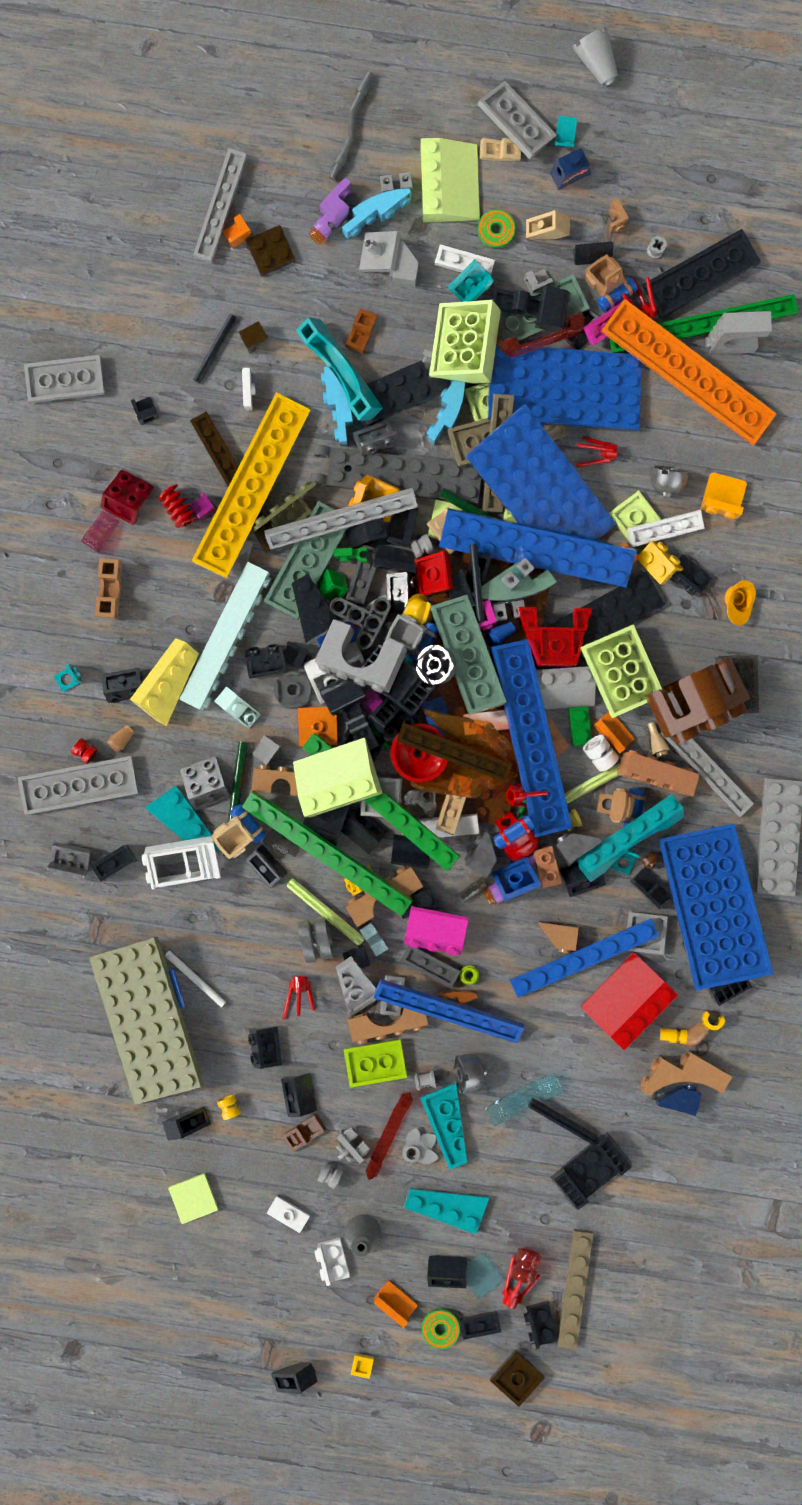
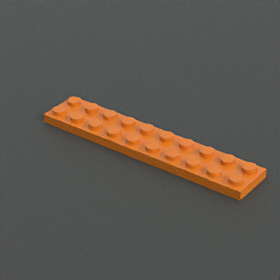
[601,299,777,446]

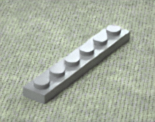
[193,148,247,263]
[660,732,754,817]

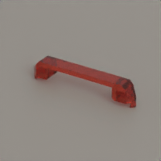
[497,311,586,358]
[365,1091,413,1180]

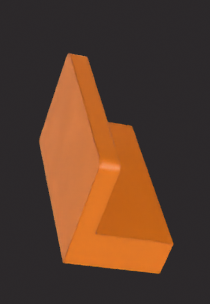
[593,712,634,754]
[374,1280,418,1329]

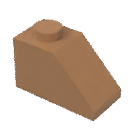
[538,921,579,953]

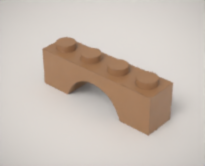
[345,866,423,927]
[347,1008,428,1044]

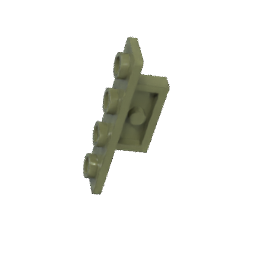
[253,481,317,531]

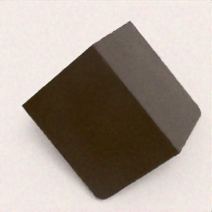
[239,321,267,354]

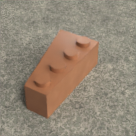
[617,750,700,797]

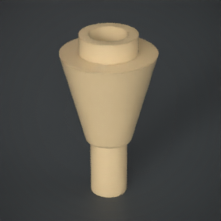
[648,722,670,758]

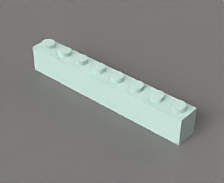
[179,562,271,711]

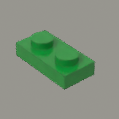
[568,706,592,746]

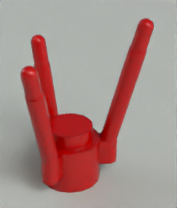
[622,277,657,318]
[576,437,618,467]
[506,783,548,808]
[282,976,315,1020]
[502,1256,541,1309]

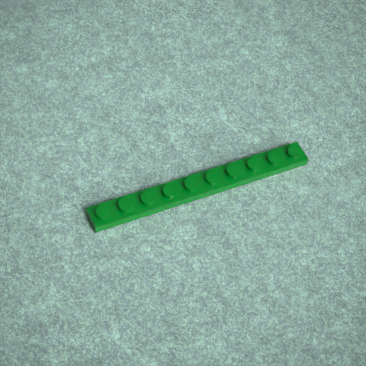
[608,294,799,353]
[302,733,461,871]
[242,790,413,916]

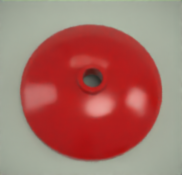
[391,724,448,782]

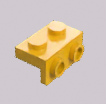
[637,541,683,585]

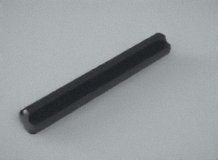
[528,1098,597,1144]

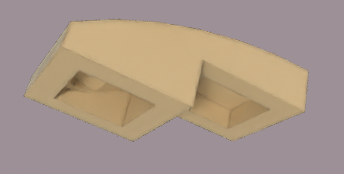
[480,138,521,161]

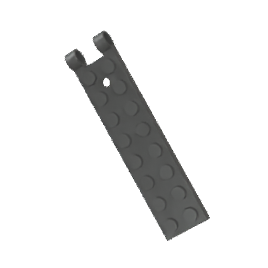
[310,445,481,505]

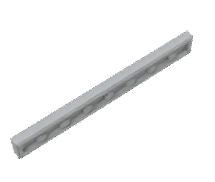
[264,488,418,550]

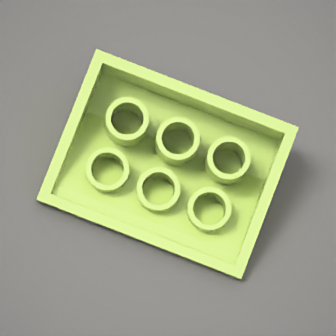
[420,138,480,222]
[429,300,501,383]
[581,624,662,718]
[293,738,382,817]

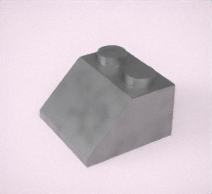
[556,833,602,866]

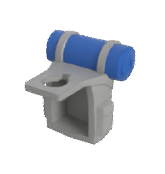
[386,614,439,665]

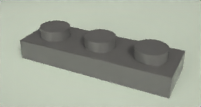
[346,545,376,606]
[400,946,460,988]

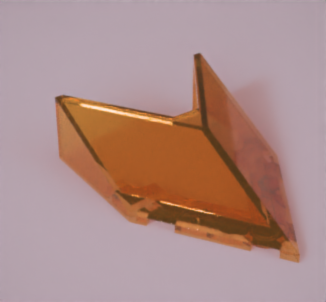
[410,709,519,798]

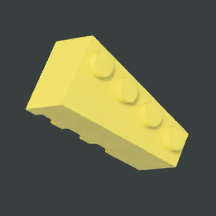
[130,638,199,726]

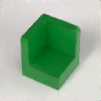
[318,569,349,600]

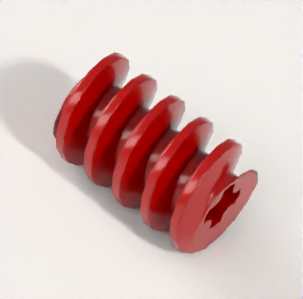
[158,484,198,528]

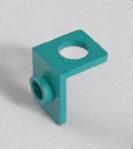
[555,116,577,147]
[54,663,82,692]
[611,848,640,875]

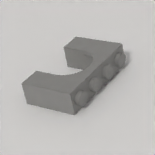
[705,311,772,355]
[315,619,407,693]

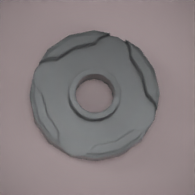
[274,671,312,709]

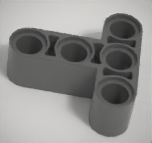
[330,597,391,651]

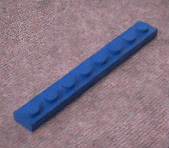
[510,918,659,998]
[374,979,525,1043]

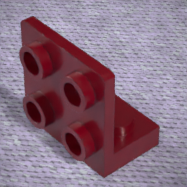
[100,470,154,526]

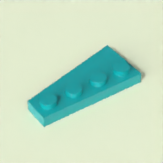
[145,785,219,851]
[420,1082,467,1170]
[404,1188,489,1234]

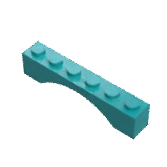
[296,317,383,421]
[578,794,684,882]

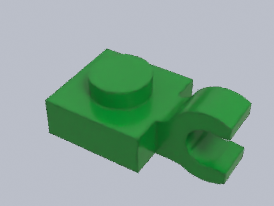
[334,547,369,563]

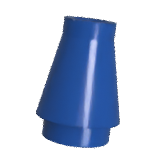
[486,622,516,646]

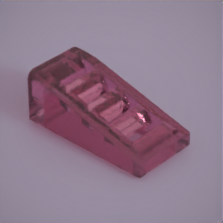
[81,511,119,553]

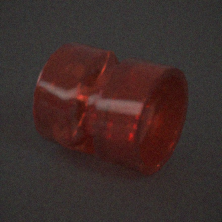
[510,1248,542,1284]

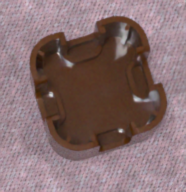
[645,656,750,745]

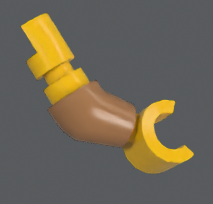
[660,1011,725,1046]

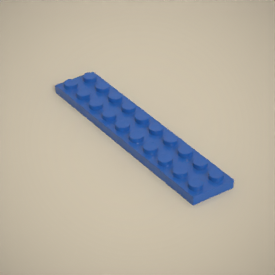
[439,508,637,587]
[490,640,572,837]

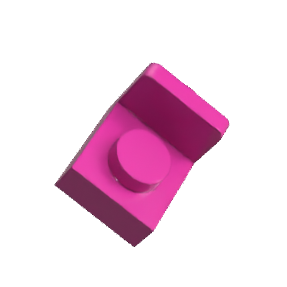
[478,600,497,631]

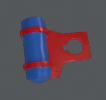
[494,812,539,861]

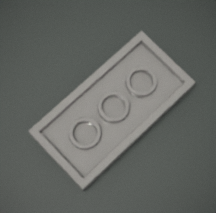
[477,81,557,159]
[24,355,105,403]

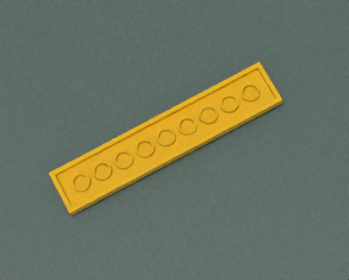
[192,392,310,579]

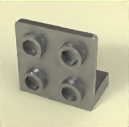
[180,756,231,811]

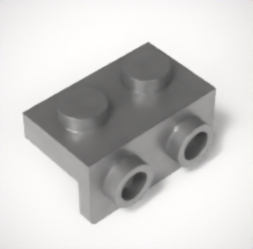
[353,420,397,455]
[47,842,92,879]

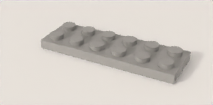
[18,756,139,815]
[755,778,802,896]

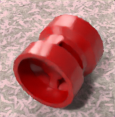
[71,738,98,764]

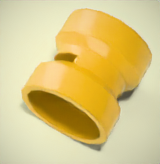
[217,1094,241,1120]

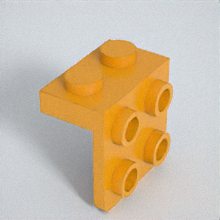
[700,473,747,520]
[348,474,400,523]

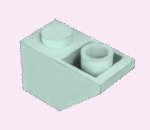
[214,687,261,729]

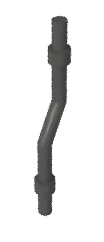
[329,71,374,181]

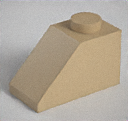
[526,210,570,239]

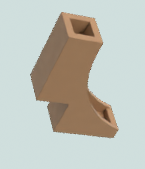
[640,1051,732,1096]

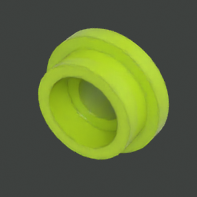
[460,965,479,985]

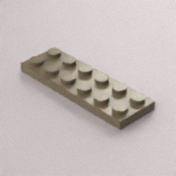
[447,418,568,467]

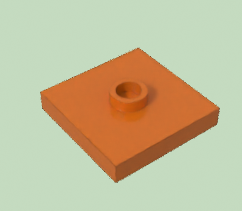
[298,707,338,746]

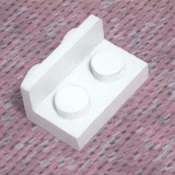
[315,1238,350,1286]

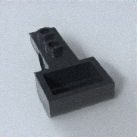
[491,286,571,333]
[319,678,379,751]

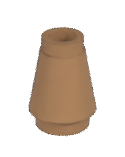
[106,725,135,753]

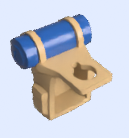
[212,804,266,859]

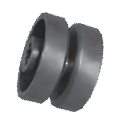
[298,916,334,963]

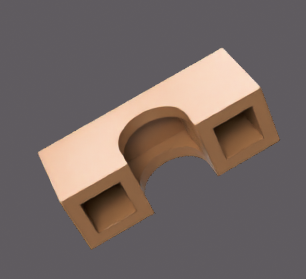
[95,558,122,620]
[252,765,298,796]

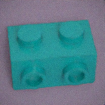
[448,259,494,302]

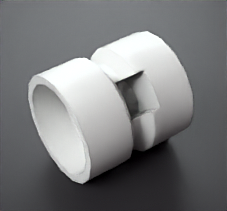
[583,735,619,771]

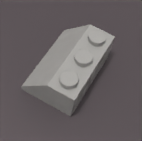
[536,666,596,709]

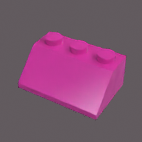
[404,906,469,955]

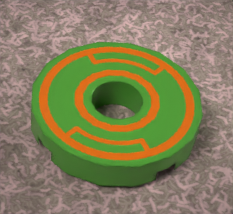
[477,209,515,249]
[421,1308,460,1349]

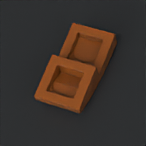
[345,308,378,354]
[436,990,478,1004]

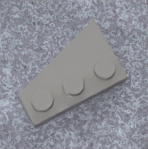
[335,956,377,1017]

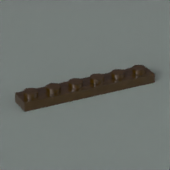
[396,723,512,783]

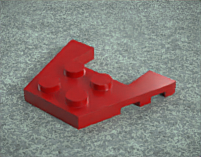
[518,607,592,666]

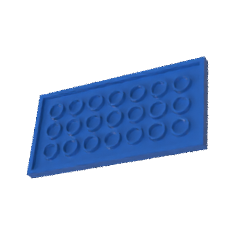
[487,343,642,431]
[465,404,616,574]
[658,823,773,991]

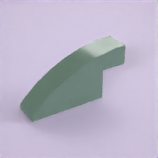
[472,561,556,602]

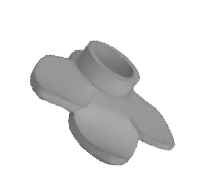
[402,1128,438,1165]

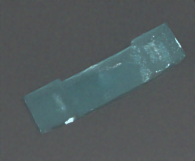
[486,1073,563,1127]

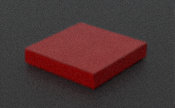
[414,551,453,596]

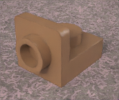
[608,198,629,233]

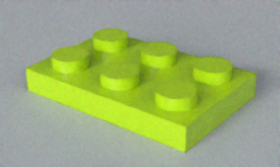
[344,1039,407,1088]

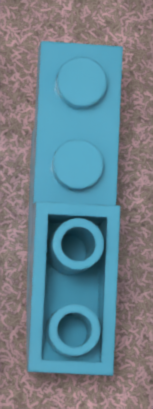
[342,188,411,240]
[321,366,353,446]
[427,380,465,445]

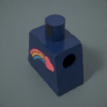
[550,148,591,190]

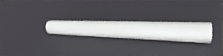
[165,950,226,1007]

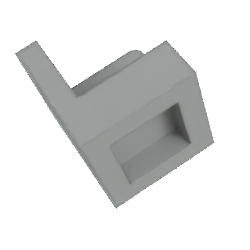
[524,269,554,294]
[253,735,281,766]

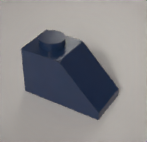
[655,1084,702,1116]

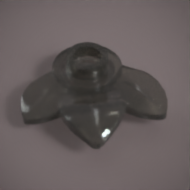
[401,785,437,819]
[262,829,300,860]

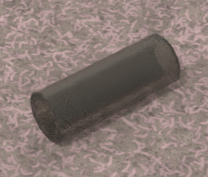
[458,876,489,903]

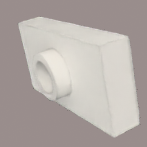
[242,368,256,411]
[267,1195,310,1233]

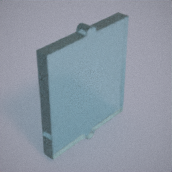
[467,1252,503,1299]

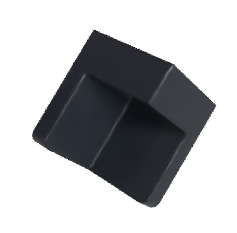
[131,397,159,425]
[284,641,310,669]
[343,946,370,968]

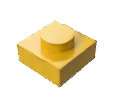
[351,1353,374,1379]

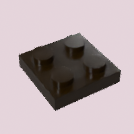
[245,225,296,276]
[490,1349,545,1407]

